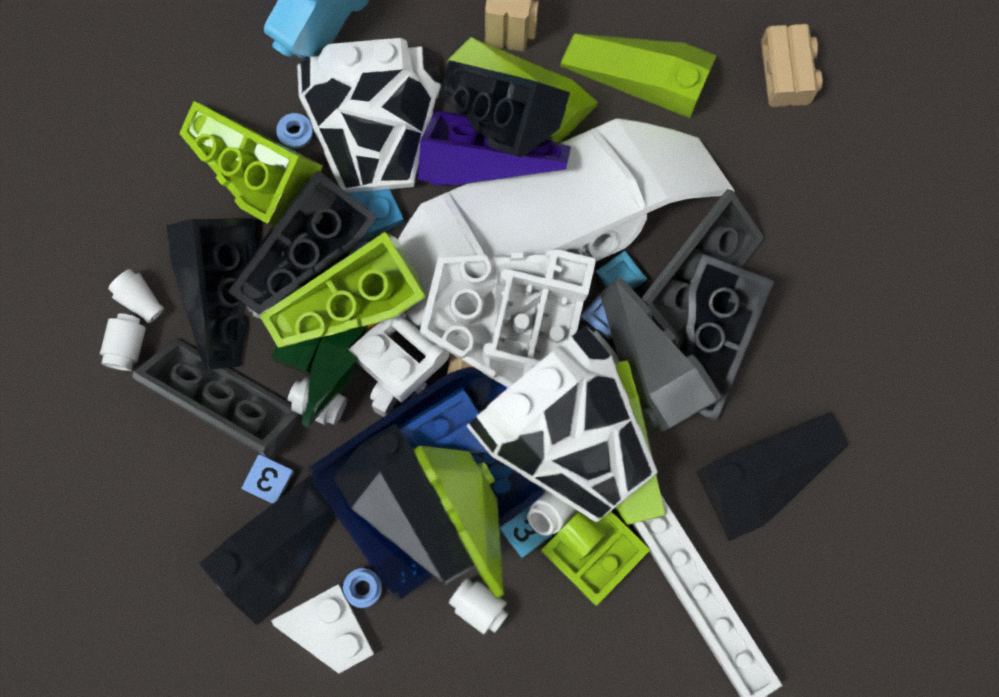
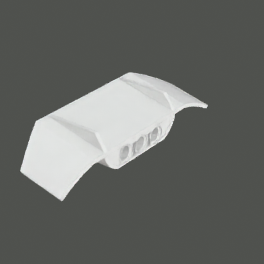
[398,118,735,339]

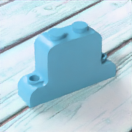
[264,0,369,59]

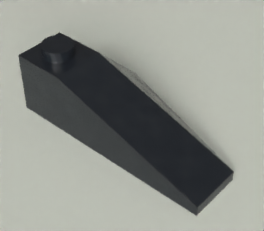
[686,254,775,421]

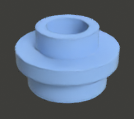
[276,113,313,149]
[343,568,382,608]

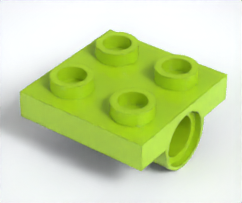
[541,511,650,606]

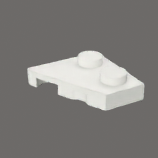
[271,584,375,673]

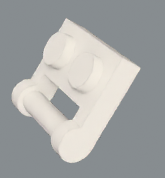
[348,312,450,403]

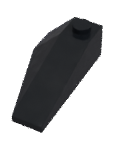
[440,60,570,158]
[227,171,377,315]
[167,218,257,370]
[696,412,848,541]
[334,423,476,585]
[198,476,346,625]

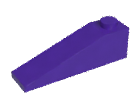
[418,110,571,186]

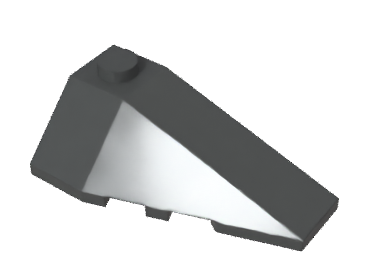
[600,277,722,437]

